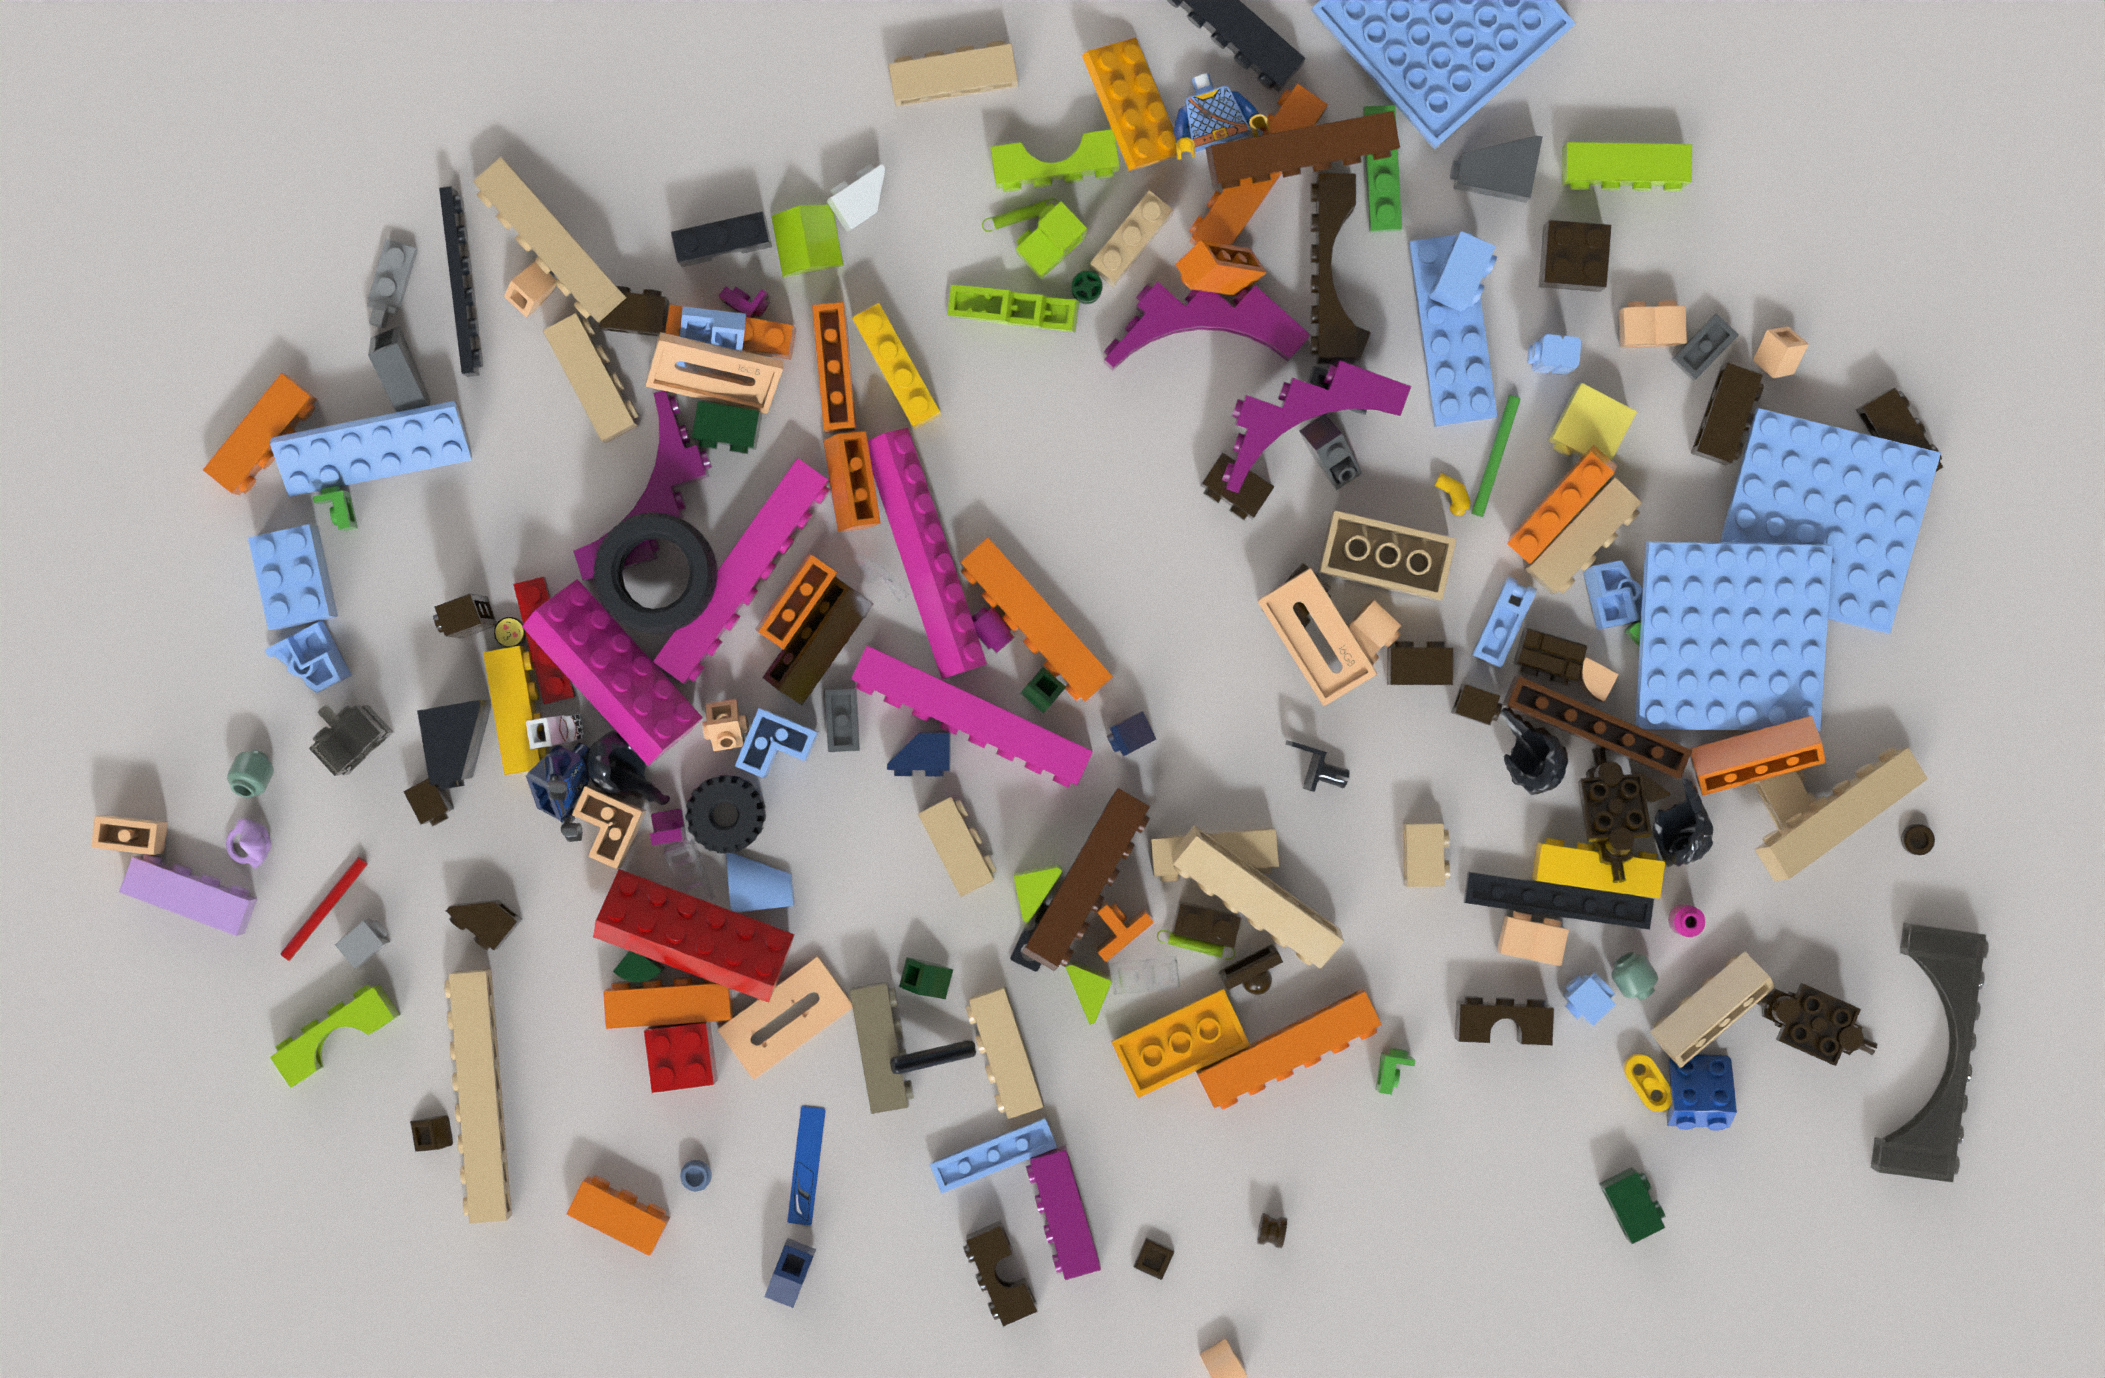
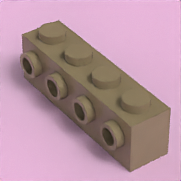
[850,981,914,1114]

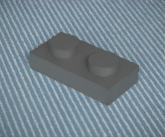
[1671,313,1739,381]
[825,688,860,752]

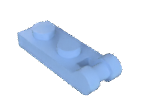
[1472,576,1537,668]

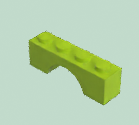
[990,129,1119,192]
[270,984,400,1088]

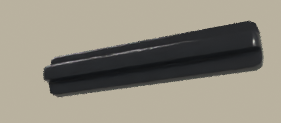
[890,1040,976,1074]

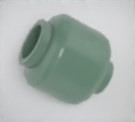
[227,750,274,798]
[1611,952,1658,1000]

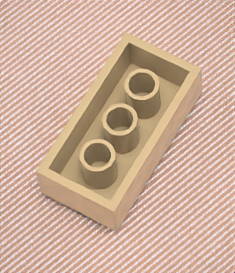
[1317,510,1457,601]

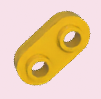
[1623,1053,1672,1112]

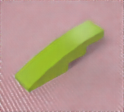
[947,284,1079,332]

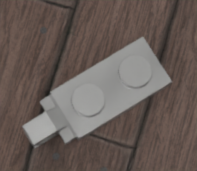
[368,239,417,328]

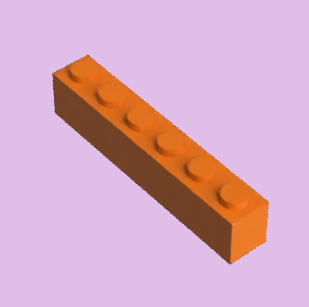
[1189,83,1328,246]
[960,538,1113,702]
[1196,989,1382,1109]

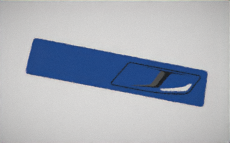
[787,1106,825,1225]

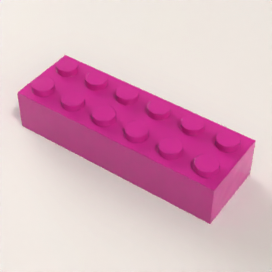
[522,579,703,766]

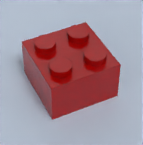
[644,1022,718,1093]

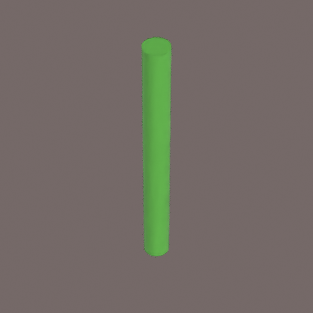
[1471,395,1521,517]

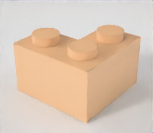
[572,785,647,869]

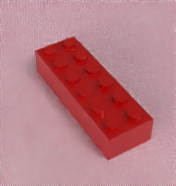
[593,869,795,1003]

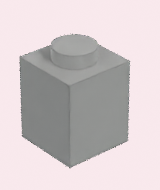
[335,918,390,968]

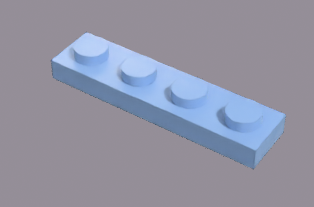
[930,1117,1057,1194]

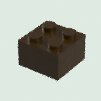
[1538,220,1612,292]

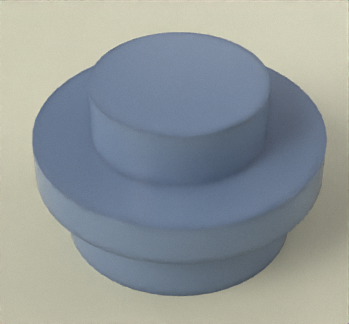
[680,1160,712,1192]

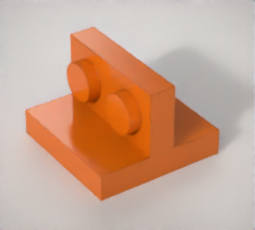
[1097,900,1154,962]

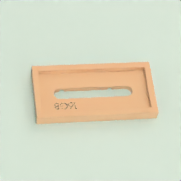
[646,332,783,414]
[1257,567,1377,707]
[717,956,853,1080]

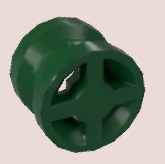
[1071,270,1103,304]

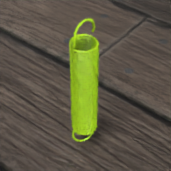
[982,198,1059,232]
[1157,930,1235,960]

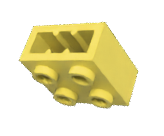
[1548,383,1637,460]

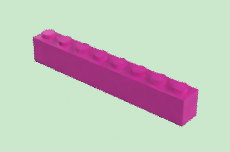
[868,427,987,679]
[653,458,831,684]
[851,645,1093,788]

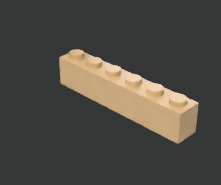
[473,157,626,323]
[1754,747,1928,881]
[1171,825,1344,969]

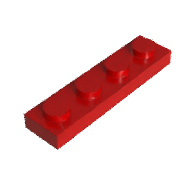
[513,576,576,705]

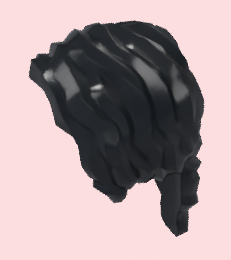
[1500,708,1568,795]
[587,730,670,805]
[1653,778,1714,867]

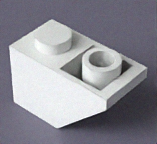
[826,164,885,232]

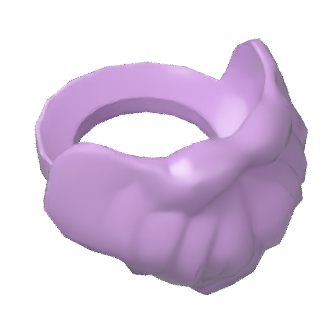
[226,819,271,869]

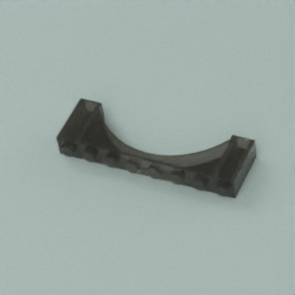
[1870,922,1989,1183]

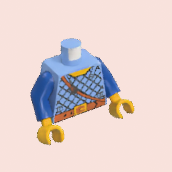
[1173,73,1270,160]

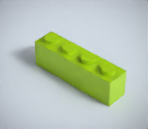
[1562,142,1692,192]

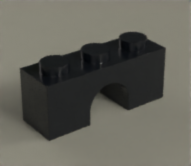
[671,211,772,267]

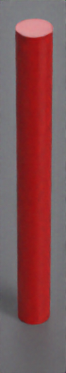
[280,857,368,961]

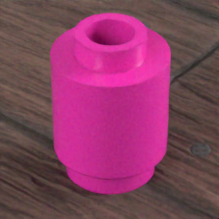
[1668,904,1706,937]

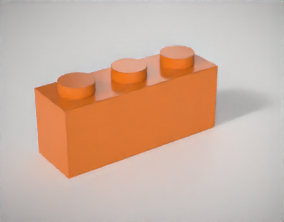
[1175,240,1267,296]
[823,431,881,532]
[755,553,837,650]
[566,1175,670,1256]

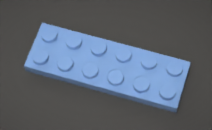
[1408,233,1497,427]
[270,401,472,497]

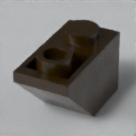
[446,900,522,950]

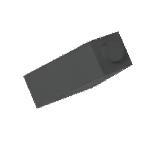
[1450,135,1543,203]
[368,326,431,412]

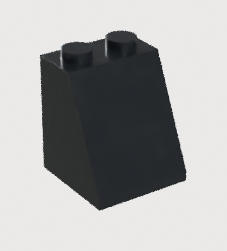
[417,700,492,790]

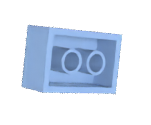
[248,524,338,630]

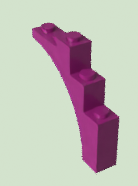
[1104,281,1311,371]
[1222,361,1412,493]
[573,390,712,582]

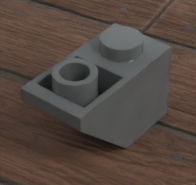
[1299,414,1362,491]

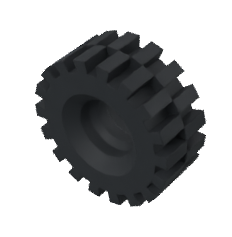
[685,775,766,854]

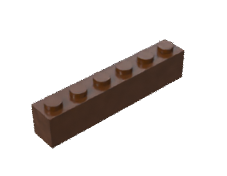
[1205,111,1400,189]
[1502,676,1693,779]
[1022,788,1150,971]

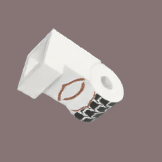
[526,714,585,749]

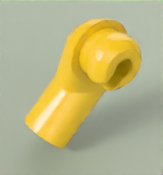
[1434,472,1471,516]

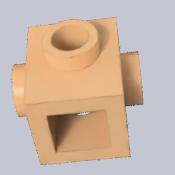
[702,699,749,751]

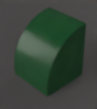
[1020,667,1066,714]
[613,951,665,982]
[899,957,954,999]

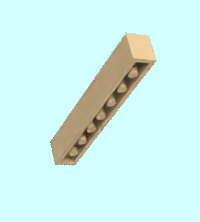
[445,968,512,1224]

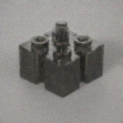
[309,705,394,776]

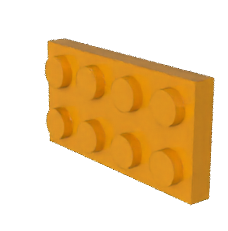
[1081,38,1183,171]
[1111,988,1250,1098]

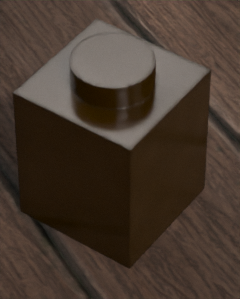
[1451,684,1502,725]
[403,778,454,827]

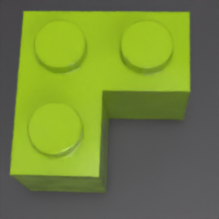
[1016,201,1087,280]

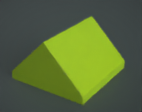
[771,204,844,277]
[1014,864,1063,923]
[1065,959,1112,1025]

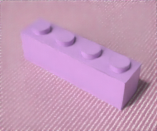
[119,854,257,936]

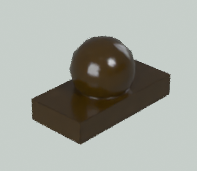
[1218,944,1283,995]

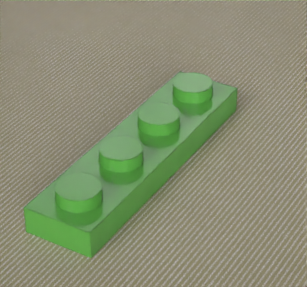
[1363,105,1402,232]

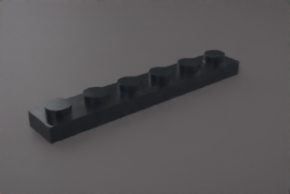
[439,186,483,377]
[1463,872,1654,930]

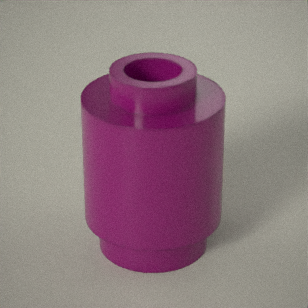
[972,607,1015,653]

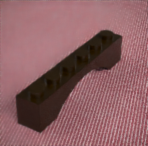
[1310,173,1357,364]

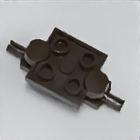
[1578,748,1652,883]
[1756,983,1878,1066]

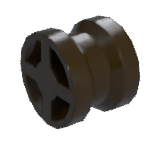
[1257,1213,1287,1249]

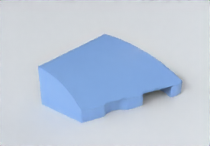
[677,306,746,368]
[1583,561,1643,630]
[265,620,352,693]
[726,853,795,912]

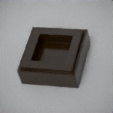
[1133,1237,1175,1280]

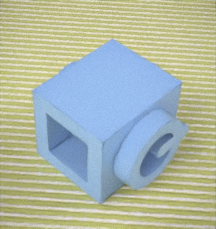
[1563,972,1616,1026]

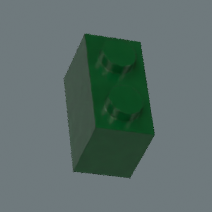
[692,401,762,454]
[1599,1167,1666,1244]

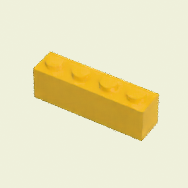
[852,303,941,430]
[483,646,549,775]
[1532,838,1665,899]

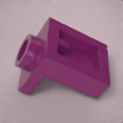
[718,286,770,318]
[650,809,687,846]

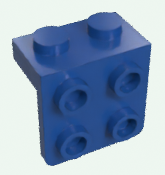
[1666,1055,1737,1131]

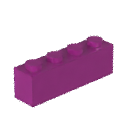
[1026,1145,1101,1281]

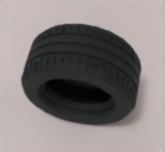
[593,512,718,633]

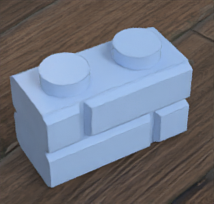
[1527,334,1581,375]

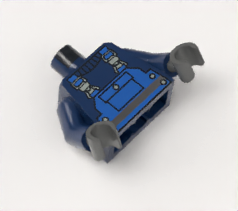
[526,743,590,842]

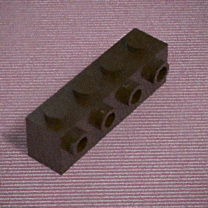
[762,577,874,705]

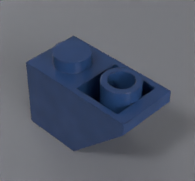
[1106,711,1156,756]
[887,732,951,777]
[764,1238,816,1308]

